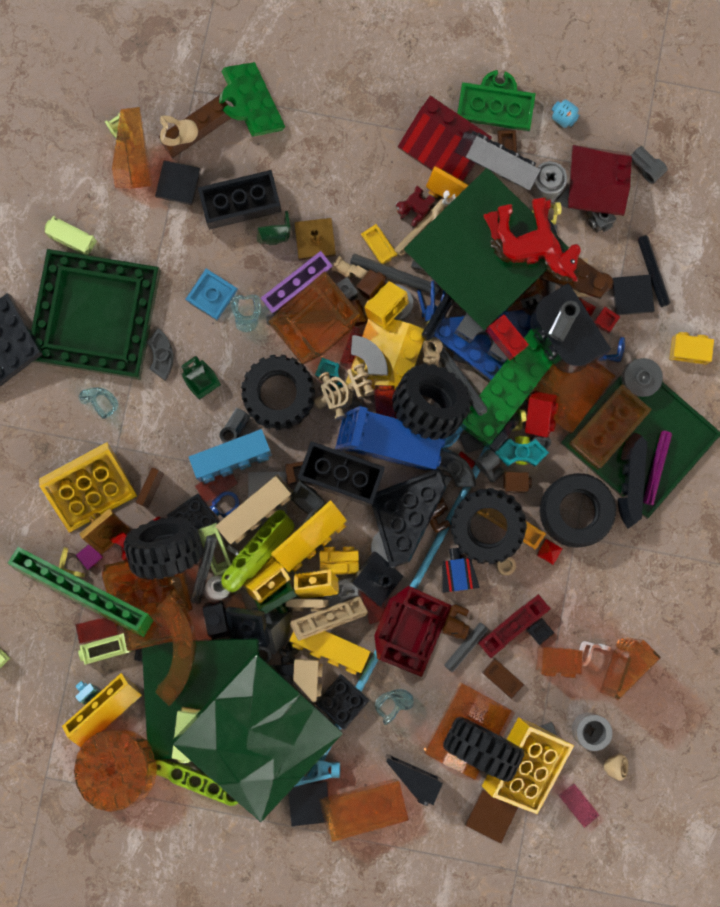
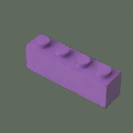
[261,251,332,314]

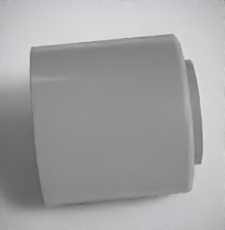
[530,161,567,202]
[572,712,612,751]

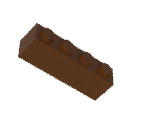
[159,95,231,158]

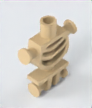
[314,364,376,420]

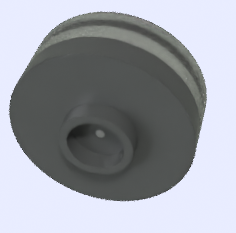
[621,358,663,397]

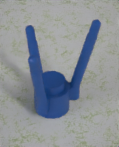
[417,281,446,322]

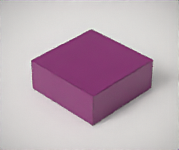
[75,544,104,570]

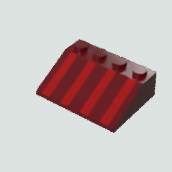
[397,95,492,182]

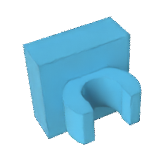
[75,681,101,705]

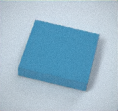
[185,269,238,321]

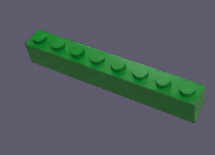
[8,547,154,638]

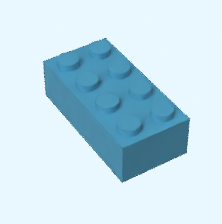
[189,429,272,484]

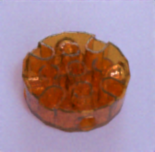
[74,728,157,812]

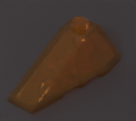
[112,107,153,189]

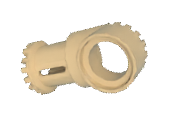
[331,256,368,280]
[423,337,443,368]

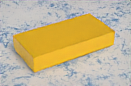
[361,224,397,264]

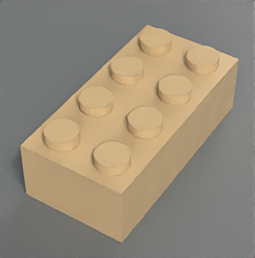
[215,474,293,544]

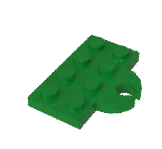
[219,62,285,137]
[457,70,536,131]

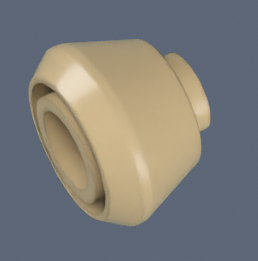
[604,753,628,781]

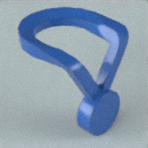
[599,337,625,363]
[210,491,240,518]

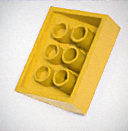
[346,319,424,401]
[39,442,137,533]
[271,500,347,573]
[482,717,574,815]

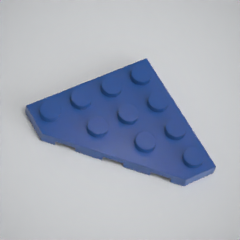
[433,310,532,381]

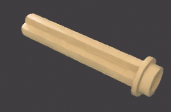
[394,209,432,257]

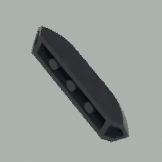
[618,432,647,529]

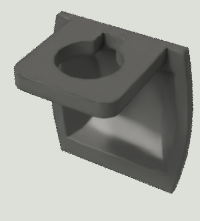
[291,481,324,524]

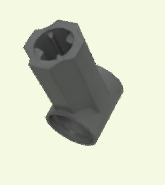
[631,146,668,184]
[548,301,580,342]
[220,407,251,443]

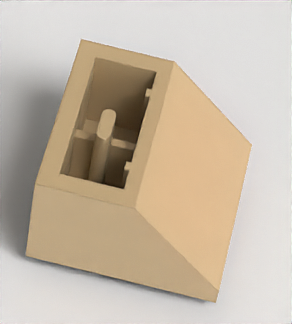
[293,658,323,701]

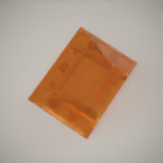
[268,271,360,365]
[526,361,616,433]

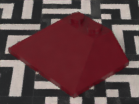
[568,145,632,216]
[374,586,452,677]

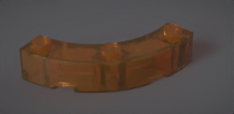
[155,589,196,706]

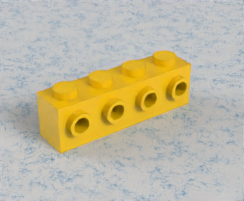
[289,631,371,675]
[62,673,142,749]

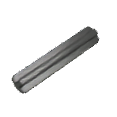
[444,622,488,672]

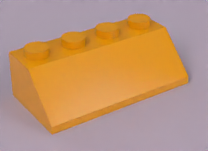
[426,166,468,198]

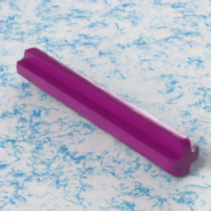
[643,431,672,505]

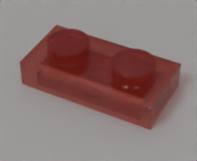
[340,326,362,367]

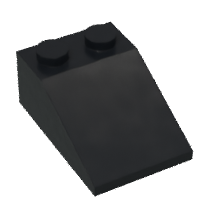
[385,754,443,806]

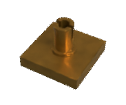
[294,218,336,260]
[79,509,131,555]

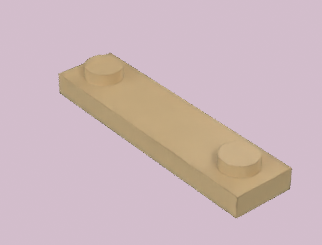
[290,596,368,641]

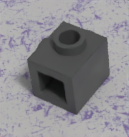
[586,211,617,233]

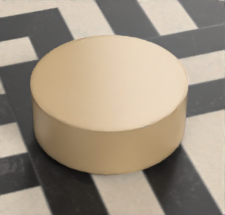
[496,557,516,576]

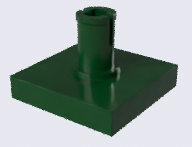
[254,581,296,614]

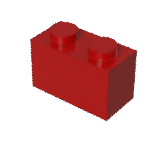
[486,315,529,361]
[525,391,559,438]

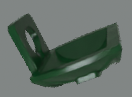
[257,211,291,246]
[181,356,221,400]

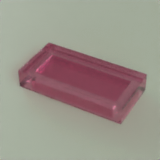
[558,783,600,828]

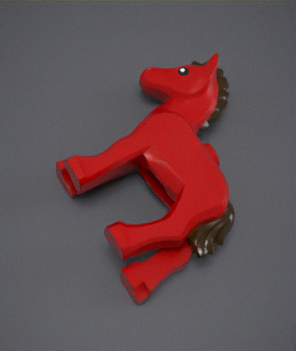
[484,197,581,282]

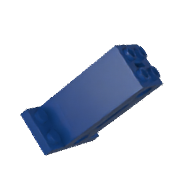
[335,406,446,471]

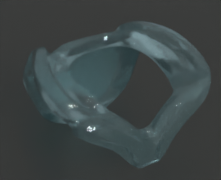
[231,295,261,332]
[78,387,118,419]
[375,689,414,725]

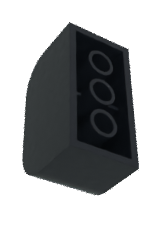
[530,283,611,373]
[298,441,385,507]

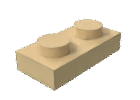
[286,599,329,611]

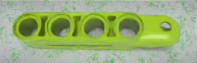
[222,510,295,592]
[149,759,238,806]

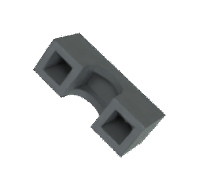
[454,313,507,363]

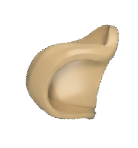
[160,115,198,146]

